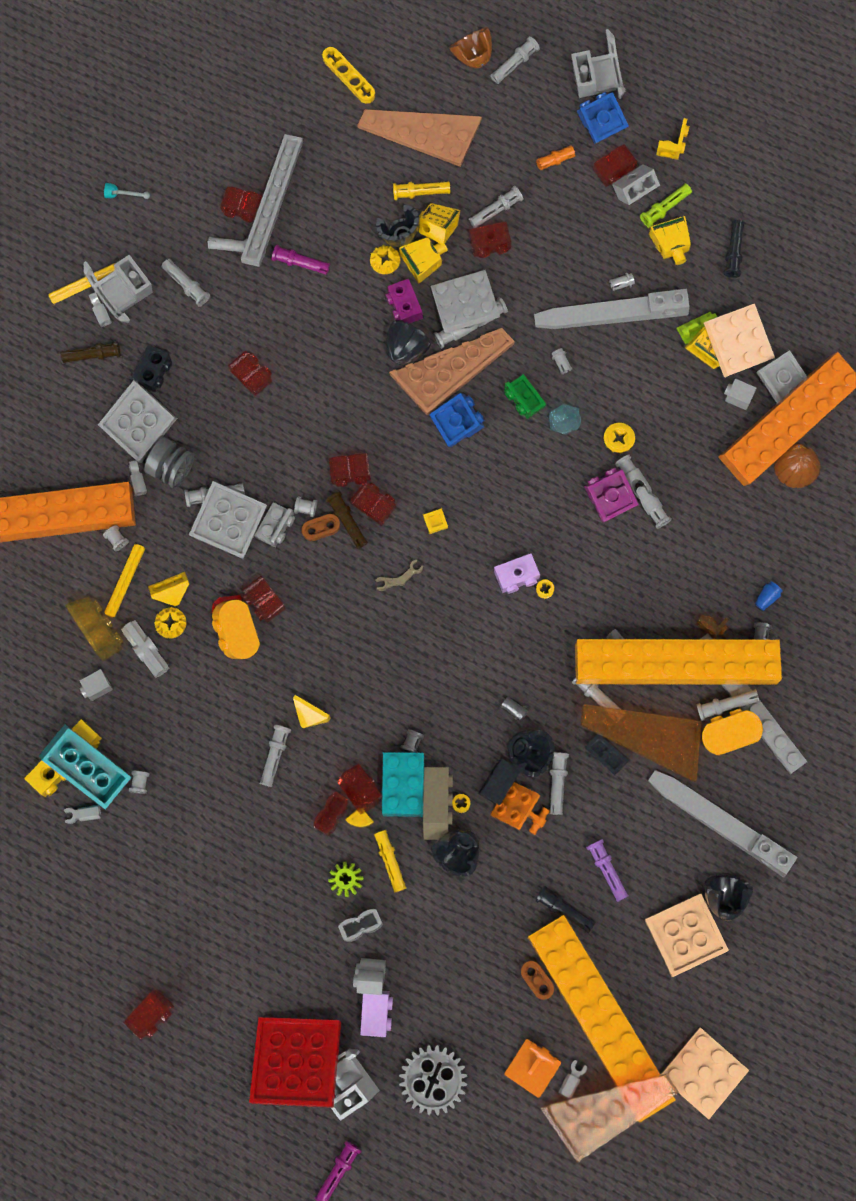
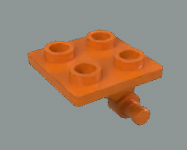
[491,782,550,835]
[505,1039,561,1098]

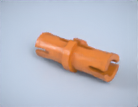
[536,145,575,170]

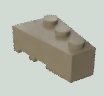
[423,767,453,840]

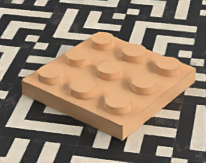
[704,304,775,377]
[645,894,729,977]
[661,1028,749,1119]

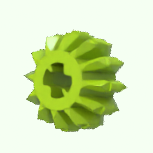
[328,862,364,897]

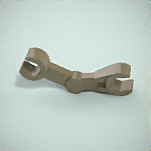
[376,560,423,591]

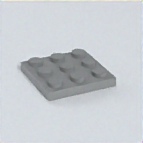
[431,270,500,333]
[98,380,178,463]
[189,481,267,559]

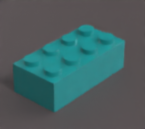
[39,724,131,809]

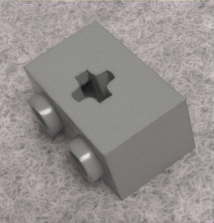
[612,164,660,205]

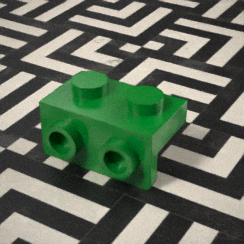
[504,374,546,419]

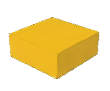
[423,508,448,534]

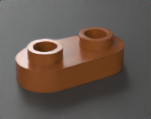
[302,514,340,541]
[521,961,554,1000]

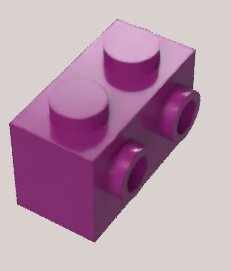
[385,279,423,324]

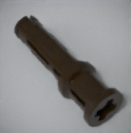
[61,340,121,363]
[326,491,368,549]

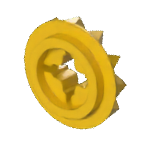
[370,245,400,274]
[604,423,635,454]
[154,607,186,639]

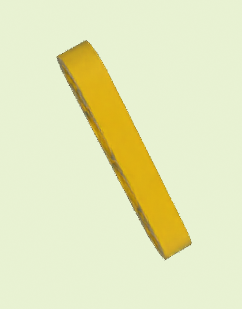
[322,47,375,104]

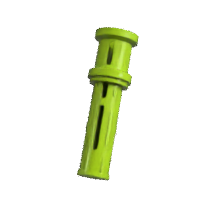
[640,183,692,228]

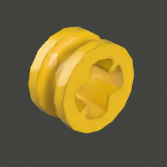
[536,579,554,599]
[452,794,470,813]

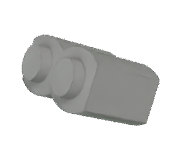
[338,909,383,942]
[353,958,386,995]

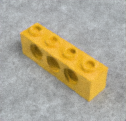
[24,719,102,797]

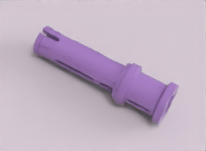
[586,839,629,902]

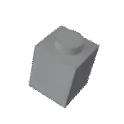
[724,379,756,410]
[79,669,113,701]

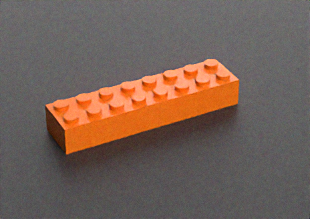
[718,352,856,486]
[0,482,136,542]

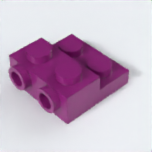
[584,467,639,522]

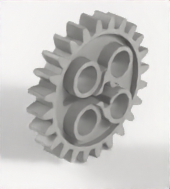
[399,1045,467,1115]

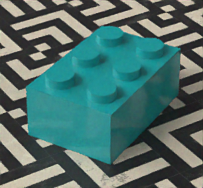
[382,753,424,817]

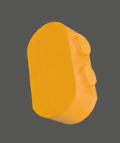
[212,600,260,659]
[702,708,763,755]

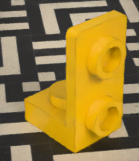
[656,118,690,160]

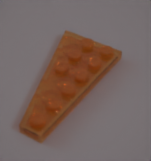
[581,704,702,782]
[541,1074,679,1163]

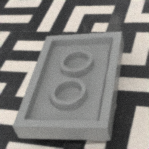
[756,350,807,403]

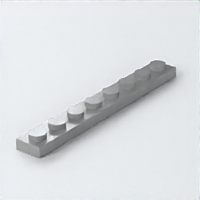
[241,134,303,267]
[699,634,807,774]

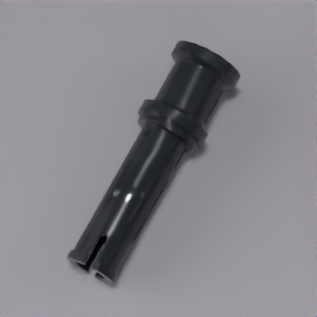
[724,220,744,278]
[535,886,596,933]

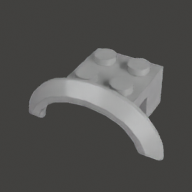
[571,29,625,99]
[84,255,153,323]
[331,1049,380,1121]

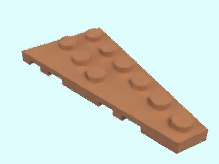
[358,109,482,167]
[389,328,515,415]

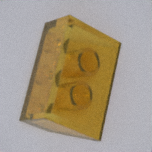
[65,597,124,662]

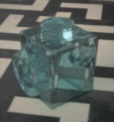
[549,404,581,434]

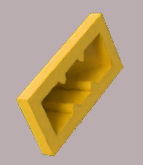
[148,572,189,606]
[293,695,331,728]

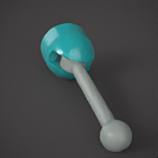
[104,183,150,199]

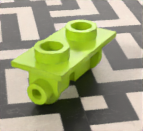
[676,312,717,345]

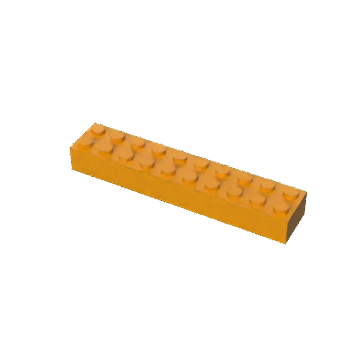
[575,639,782,685]
[528,915,676,1123]

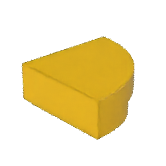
[345,807,374,827]

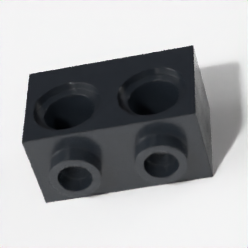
[132,345,172,392]

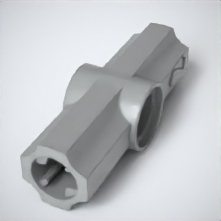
[121,620,170,678]

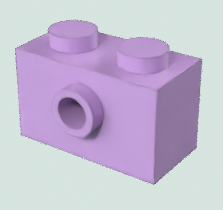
[494,554,540,594]
[361,991,393,1037]

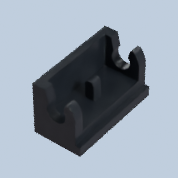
[585,733,630,776]
[478,759,520,805]

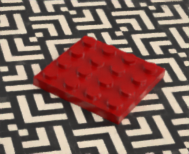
[249,1017,341,1108]

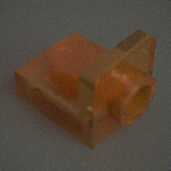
[695,614,729,639]

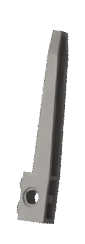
[534,289,689,329]
[648,770,798,877]

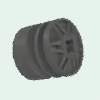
[144,437,195,489]

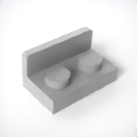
[254,502,295,548]

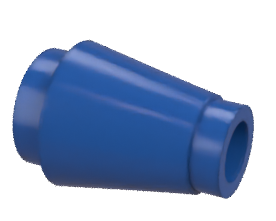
[754,581,783,611]

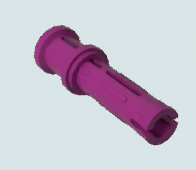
[272,245,330,275]
[314,1141,362,1201]

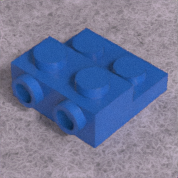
[577,92,629,144]
[429,393,485,447]

